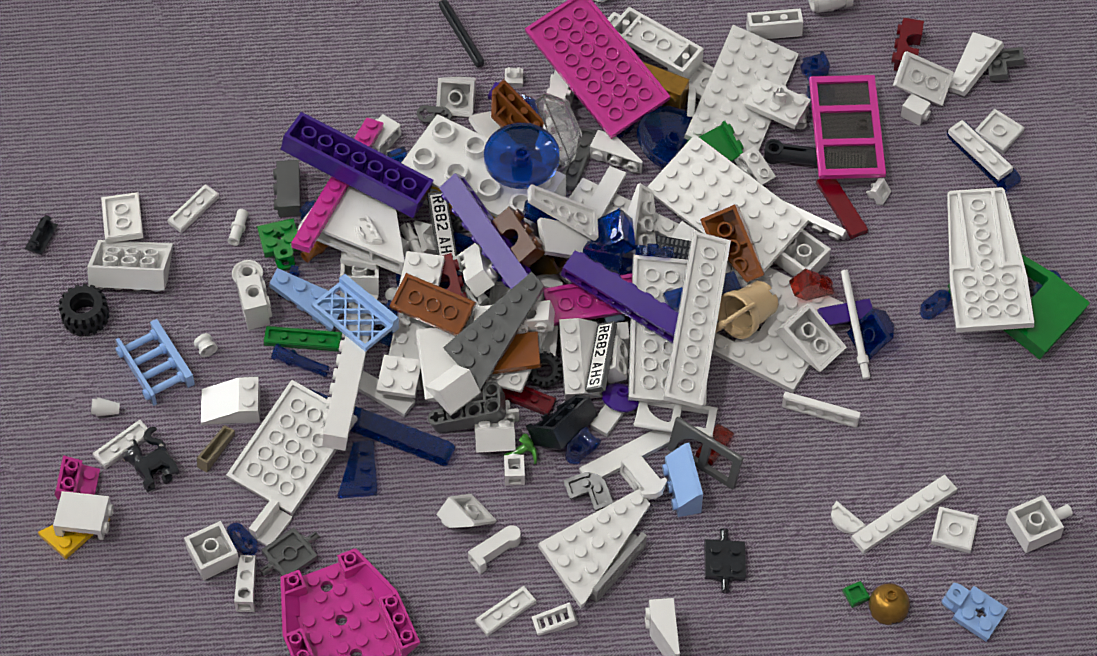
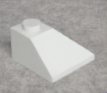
[436,77,476,117]
[436,494,497,528]

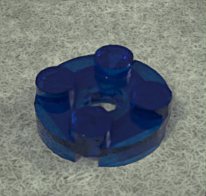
[635,243,673,258]

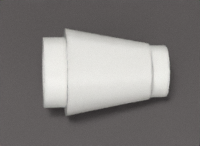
[91,397,120,417]

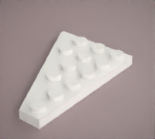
[538,489,650,608]

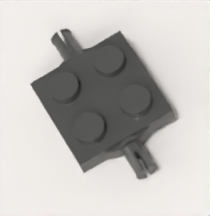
[259,528,320,576]

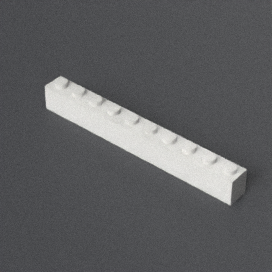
[319,294,378,451]

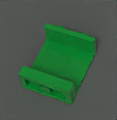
[685,121,744,161]

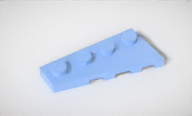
[269,268,345,331]

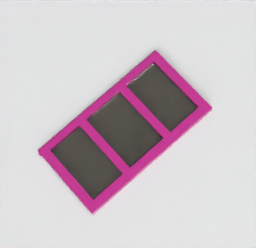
[809,75,886,179]

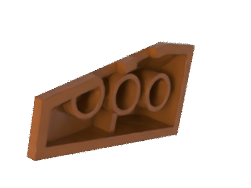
[700,204,765,282]

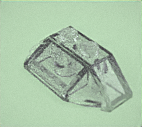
[535,93,582,168]

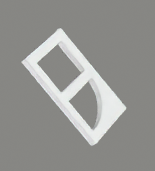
[633,401,718,437]

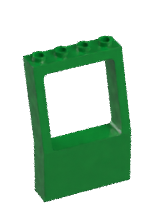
[946,254,1090,360]

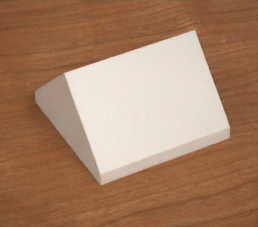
[425,365,481,416]

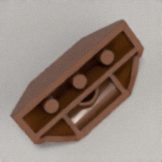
[491,79,545,144]

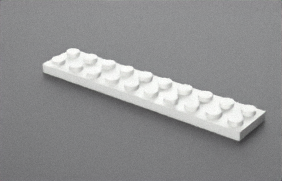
[663,231,731,409]

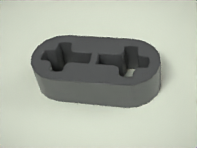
[417,105,452,123]

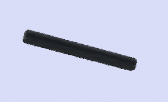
[438,0,484,68]

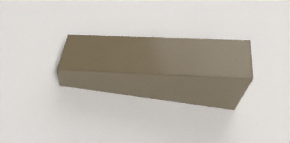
[197,425,235,473]

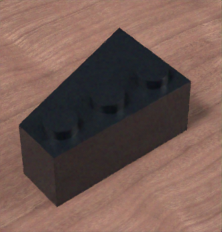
[526,395,598,449]

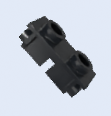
[25,215,58,255]

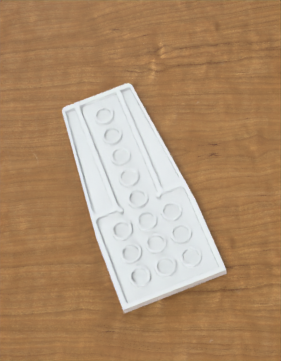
[947,187,1034,333]

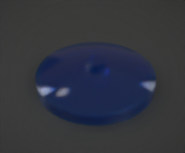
[637,106,693,169]
[484,123,560,189]

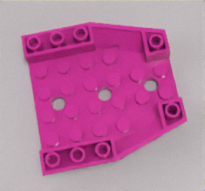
[280,548,420,656]

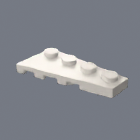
[949,32,1004,96]
[527,184,598,241]

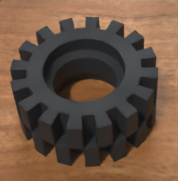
[529,351,562,388]

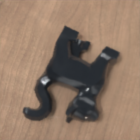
[123,426,180,492]

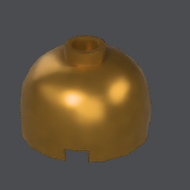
[868,583,910,625]

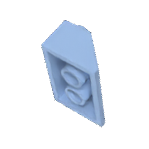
[662,443,703,517]

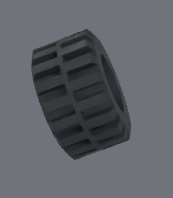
[58,284,109,336]

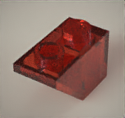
[789,268,835,301]

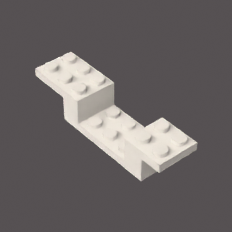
[608,7,714,99]
[376,251,445,398]

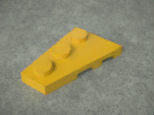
[38,518,110,559]

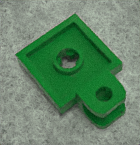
[257,218,299,271]

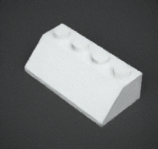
[559,318,603,400]

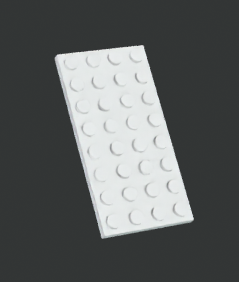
[684,25,799,161]
[648,135,809,278]
[628,255,707,406]

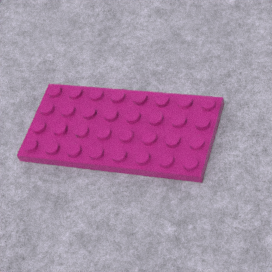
[525,0,670,139]

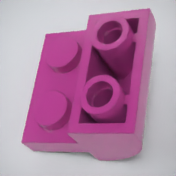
[55,455,100,500]

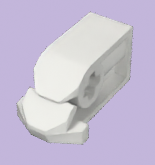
[620,451,667,500]

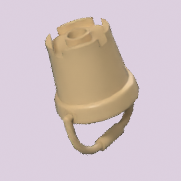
[715,281,778,339]

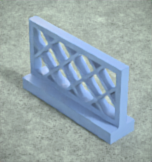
[311,274,399,352]

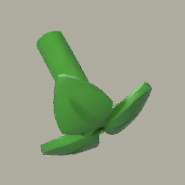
[504,433,537,464]

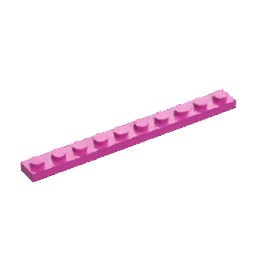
[291,117,384,253]

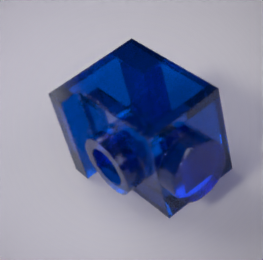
[800,51,830,81]

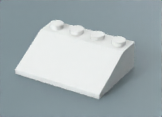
[87,240,173,292]
[416,327,483,402]

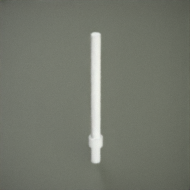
[841,270,870,380]

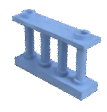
[115,319,195,406]

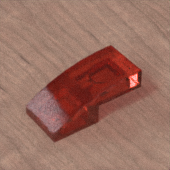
[695,424,734,466]

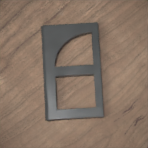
[668,416,744,490]

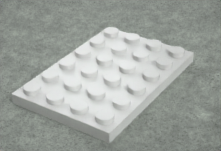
[226,380,358,515]

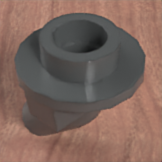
[450,214,466,232]

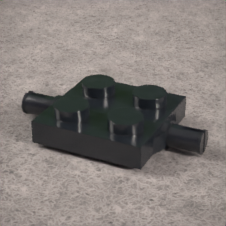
[704,528,746,593]

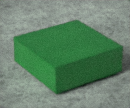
[842,581,870,608]

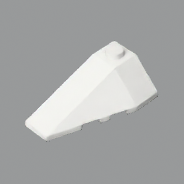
[615,183,658,264]

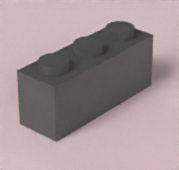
[273,160,301,217]

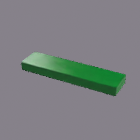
[263,326,342,352]

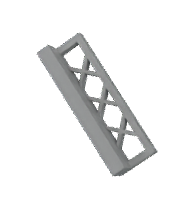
[589,532,647,603]

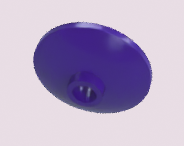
[602,384,639,412]

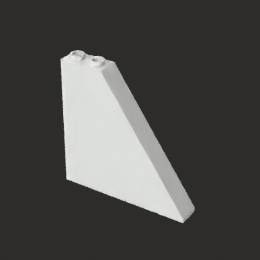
[301,185,404,275]

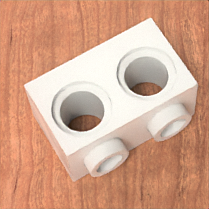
[735,146,776,186]
[607,335,629,384]

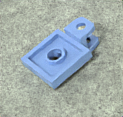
[942,583,1008,642]

